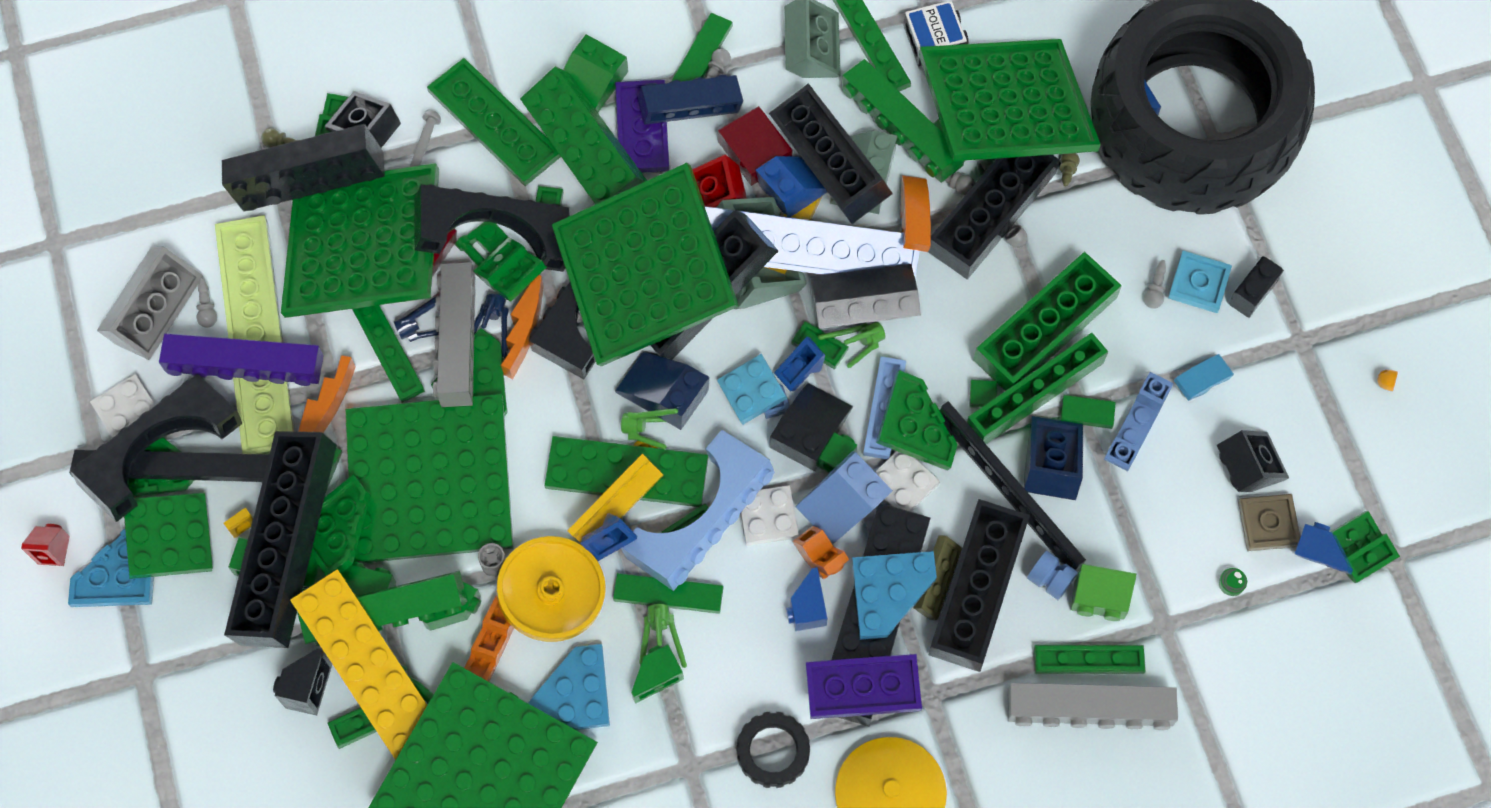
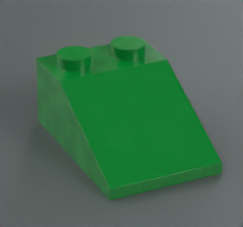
[563,34,629,112]

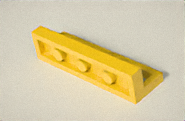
[567,454,664,543]

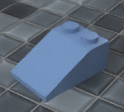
[795,451,893,545]

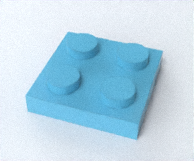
[1168,251,1232,313]
[717,354,788,425]

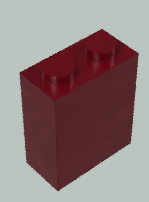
[718,106,793,186]

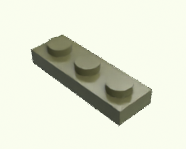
[913,535,962,620]

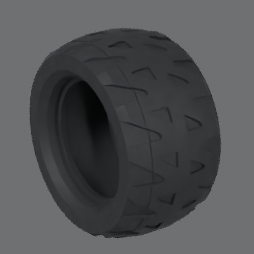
[1090,0,1315,215]

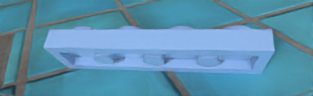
[863,356,906,460]

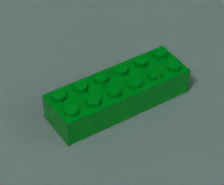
[520,66,647,204]
[973,251,1122,391]

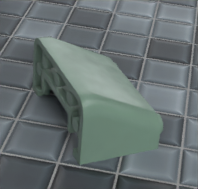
[716,197,807,309]

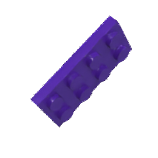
[616,79,670,173]
[806,654,922,719]

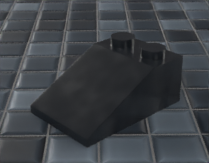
[770,383,853,472]

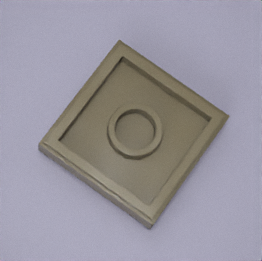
[1238,494,1301,552]

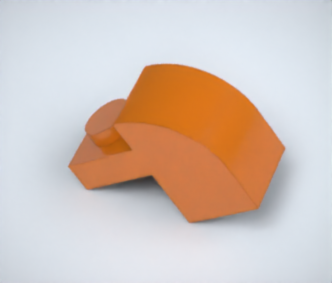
[792,526,850,579]

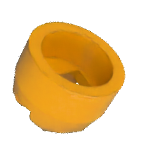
[1377,370,1398,392]

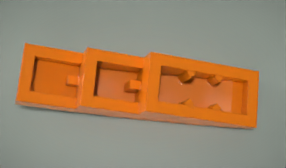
[900,175,931,252]
[501,275,544,380]
[298,355,356,433]
[464,595,514,682]

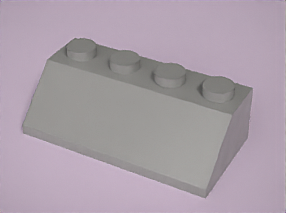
[97,246,203,360]

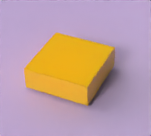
[223,507,253,538]

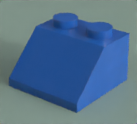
[756,156,827,217]

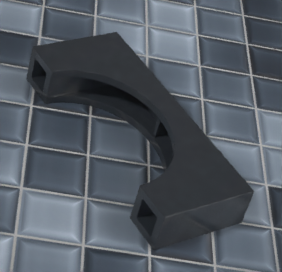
[414,184,570,272]
[529,282,596,379]
[70,374,242,522]

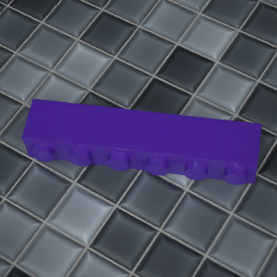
[159,333,324,386]

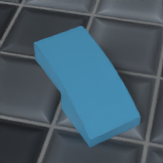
[1174,354,1234,401]

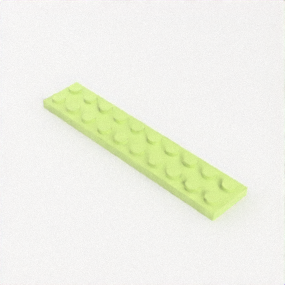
[215,215,295,454]

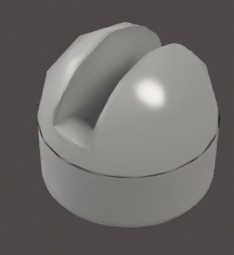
[1005,225,1027,248]

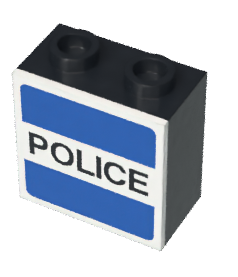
[903,0,969,66]

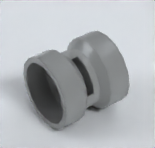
[478,543,506,577]

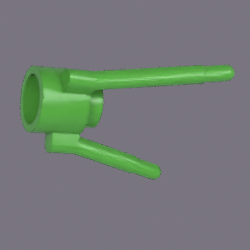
[818,321,886,368]
[621,409,678,449]
[639,604,687,668]

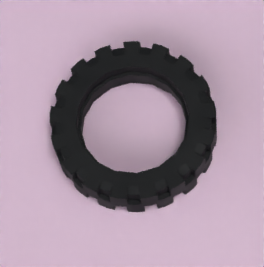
[736,711,810,788]

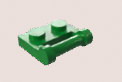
[455,222,508,266]

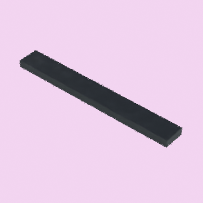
[940,401,1086,572]
[69,450,269,482]

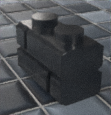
[1228,256,1284,318]

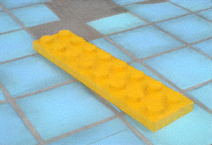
[290,569,427,760]

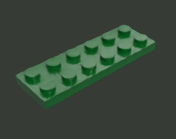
[427,58,561,186]
[544,436,709,507]

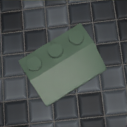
[784,0,841,78]
[830,130,897,214]

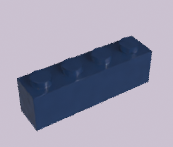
[638,75,744,125]

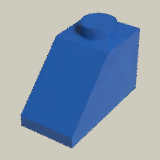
[1295,522,1353,575]
[786,567,828,631]

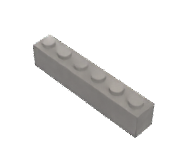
[433,262,476,407]
[1008,683,1178,730]

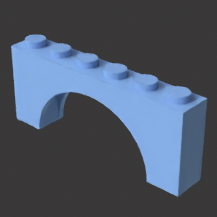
[621,430,775,591]

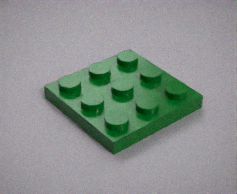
[124,493,213,579]

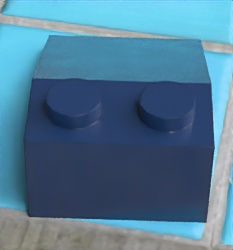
[615,352,710,430]
[1024,416,1083,501]

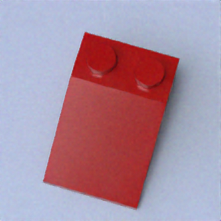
[692,154,747,208]

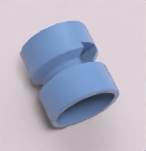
[1027,550,1078,600]

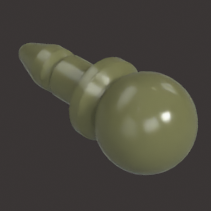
[261,128,299,148]
[1060,153,1080,187]

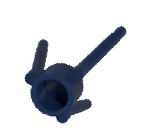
[393,294,440,342]
[474,294,509,358]

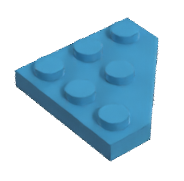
[68,529,154,607]
[852,551,937,640]
[528,644,610,730]

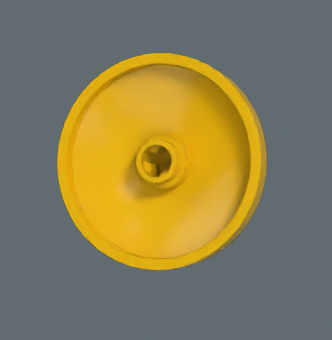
[497,536,606,642]
[835,737,947,808]

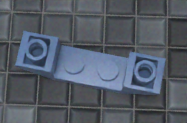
[1104,372,1174,471]

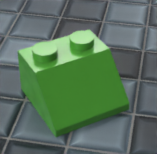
[1071,564,1137,621]

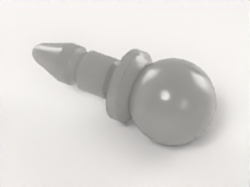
[705,49,731,79]
[945,172,975,195]
[1143,260,1166,309]
[196,278,217,328]

